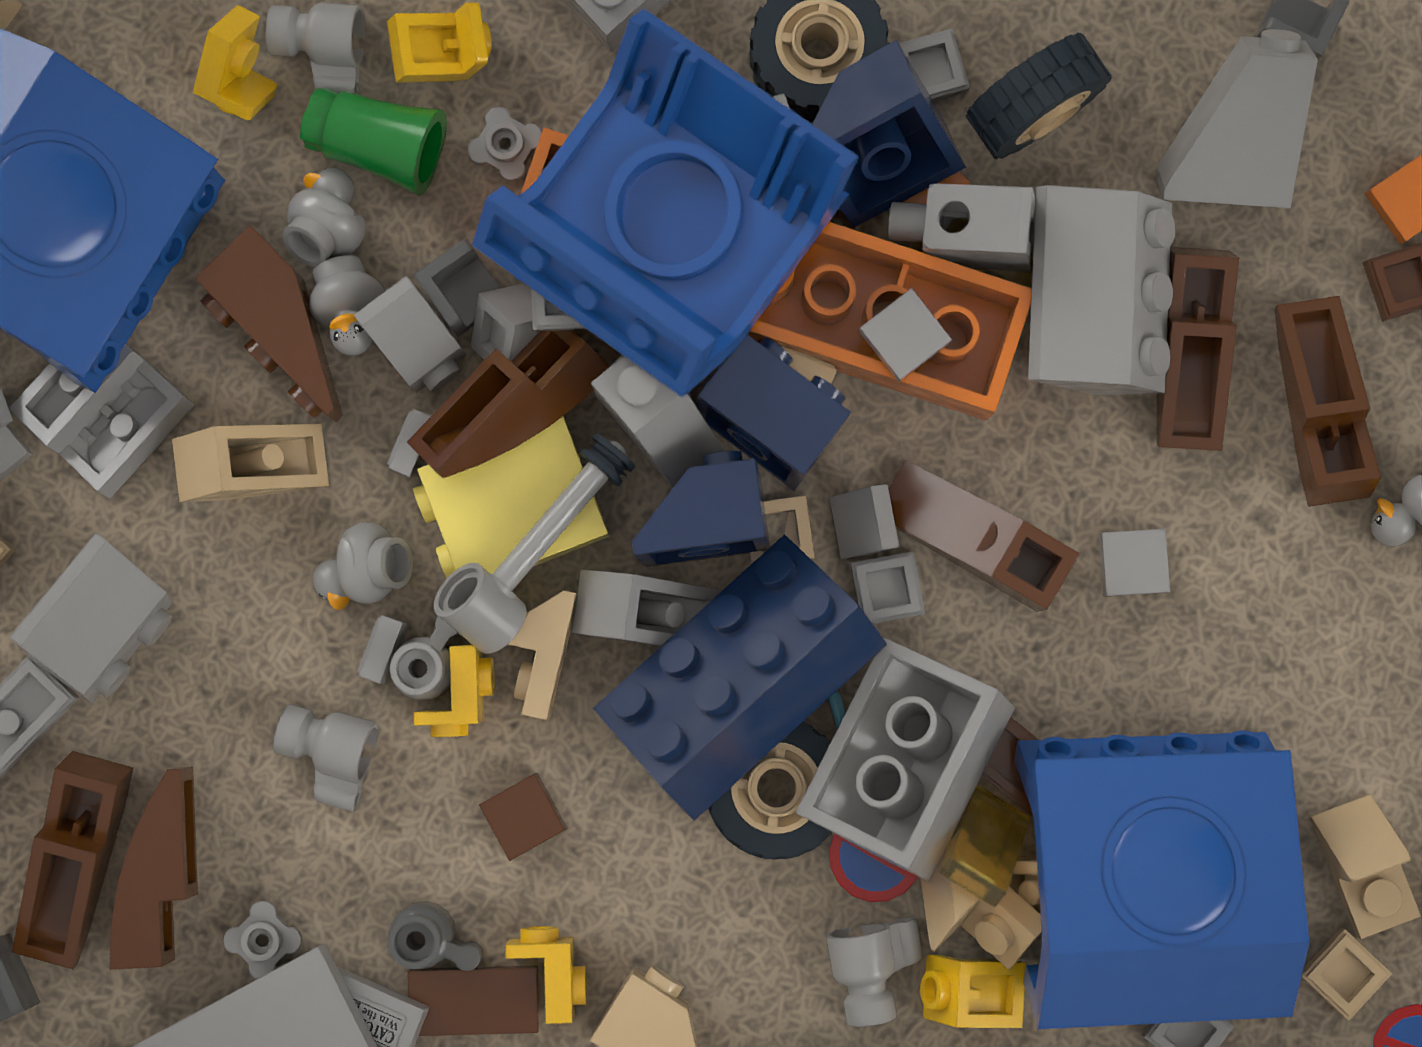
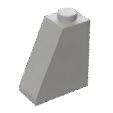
[1156,29,1318,208]
[591,356,724,488]

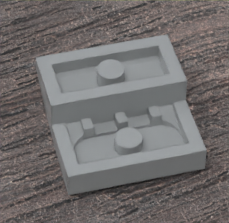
[9,343,195,499]

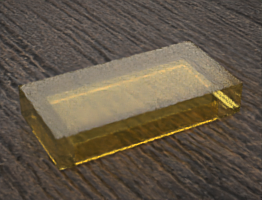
[939,784,1031,907]

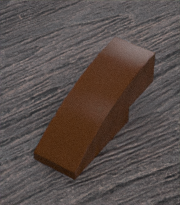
[1157,247,1239,451]
[1275,296,1381,507]
[407,330,609,478]
[12,751,134,970]
[109,767,198,970]

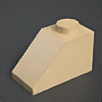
[172,424,329,502]
[590,966,698,1047]

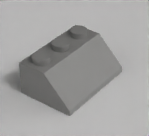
[1028,185,1175,396]
[796,638,1015,882]

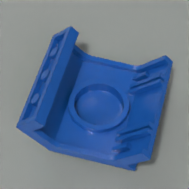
[472,9,858,398]
[0,28,226,393]
[1014,730,1309,1029]

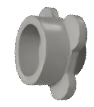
[468,107,541,181]
[224,901,302,979]

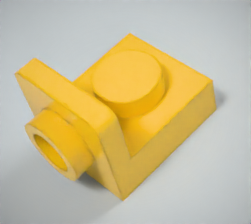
[192,5,278,120]
[920,954,1026,1028]

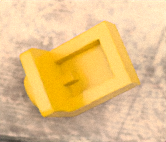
[387,2,492,83]
[413,645,495,737]
[505,926,587,1024]

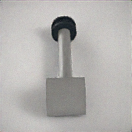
[434,433,635,654]

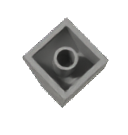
[9,533,173,704]

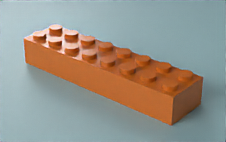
[521,127,1032,421]

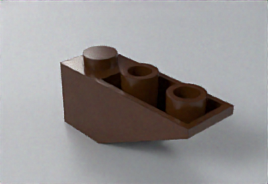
[195,225,343,422]
[888,460,1080,612]

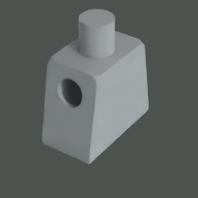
[888,184,1036,273]

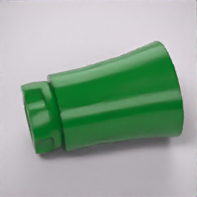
[300,88,447,196]

